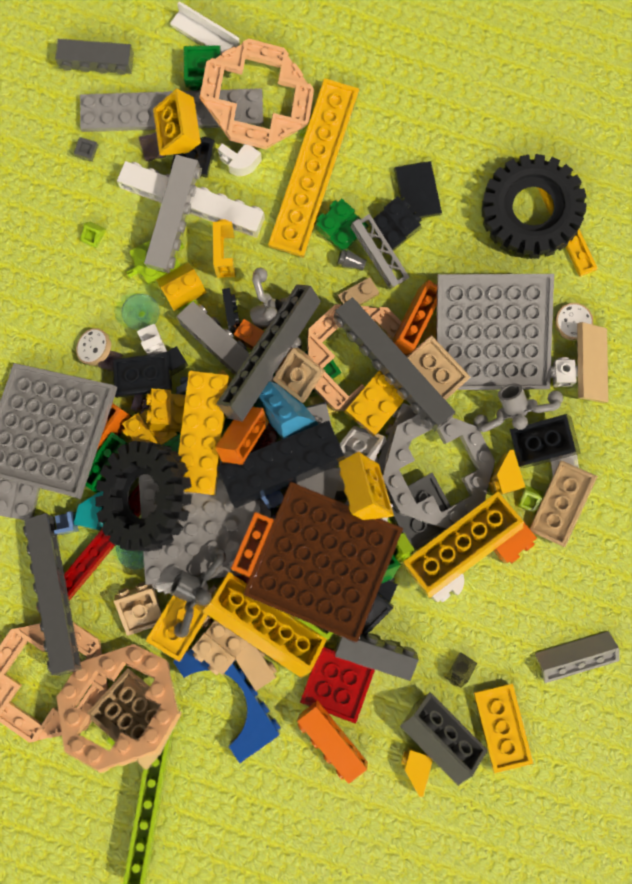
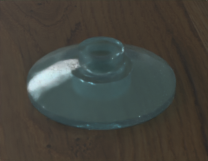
[122,294,160,330]

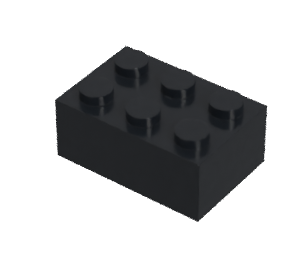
[510,414,581,468]

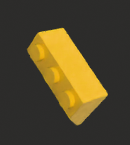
[153,88,201,156]
[339,452,394,520]

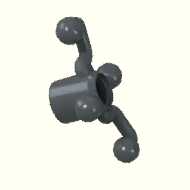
[170,549,226,638]

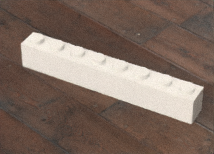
[117,161,265,238]

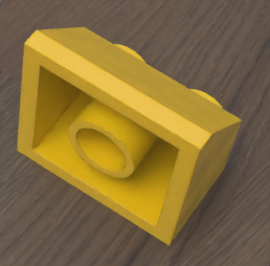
[156,262,206,311]
[489,450,525,495]

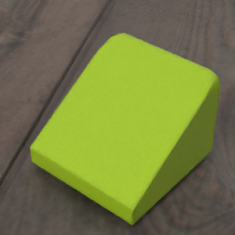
[80,222,106,248]
[518,485,543,513]

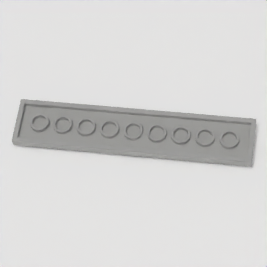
[80,89,264,132]

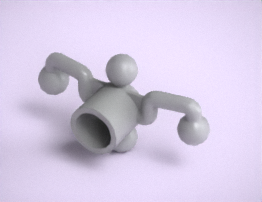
[250,268,302,349]
[473,383,563,432]

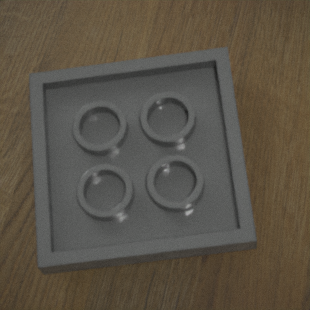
[389,472,451,552]

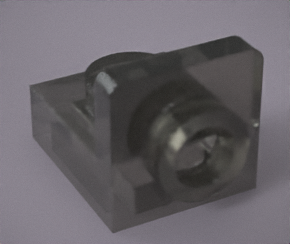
[445,652,477,688]

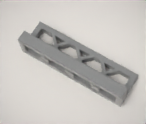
[350,214,409,290]

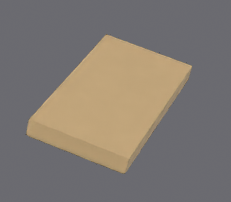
[577,322,608,403]
[530,460,598,547]

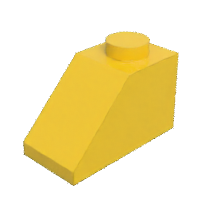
[401,747,433,797]

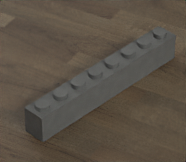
[216,284,321,422]
[334,297,455,432]
[23,513,82,676]

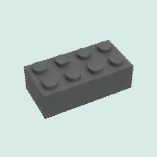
[400,692,488,785]

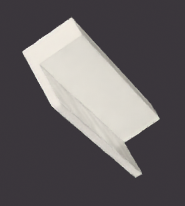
[170,1,240,55]

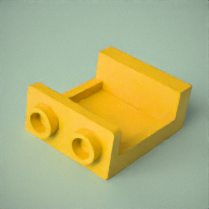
[213,219,235,278]

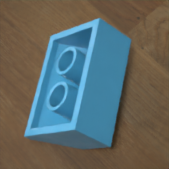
[256,382,318,439]

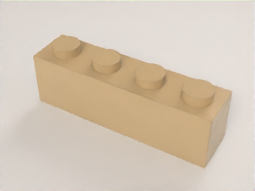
[236,643,277,691]

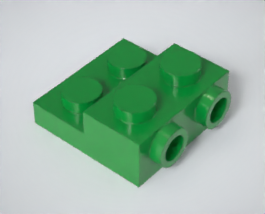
[184,45,222,91]
[316,198,369,251]

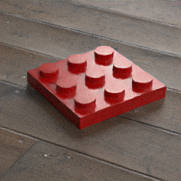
[300,646,375,724]

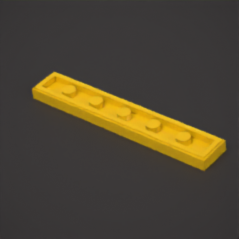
[538,188,598,277]

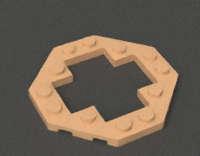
[200,39,314,149]
[307,304,413,411]
[0,621,109,743]
[57,644,180,773]

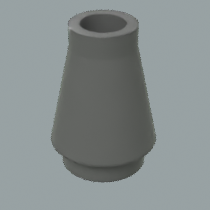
[337,249,366,271]

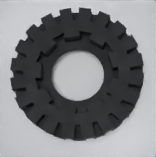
[481,154,587,259]
[95,441,192,551]

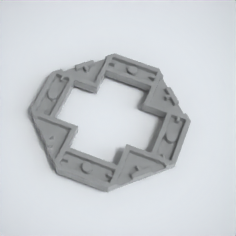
[382,414,495,530]

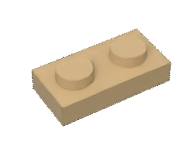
[338,277,379,305]

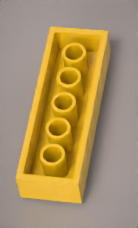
[178,371,230,496]
[403,491,524,598]
[202,572,327,678]

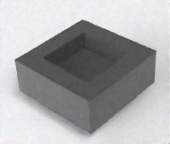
[74,137,99,162]

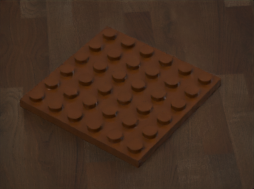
[243,482,403,643]

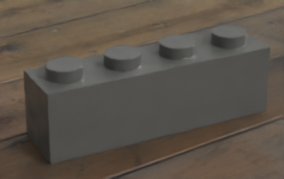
[55,39,134,75]
[335,634,419,681]

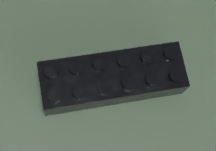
[217,420,345,509]

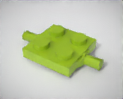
[125,240,185,285]

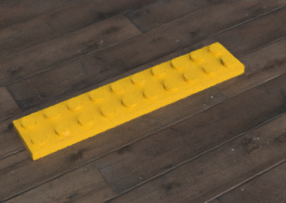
[268,78,359,258]

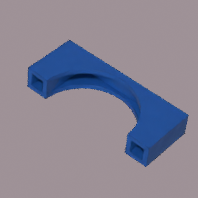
[173,648,281,763]

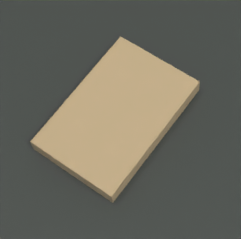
[407,335,471,400]

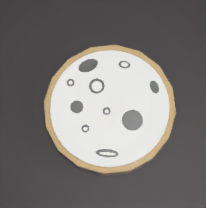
[555,303,593,340]
[76,328,111,366]

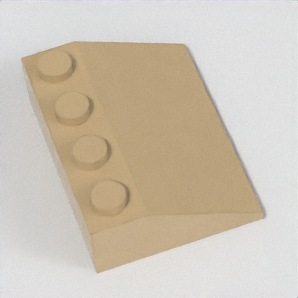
[87,669,182,770]

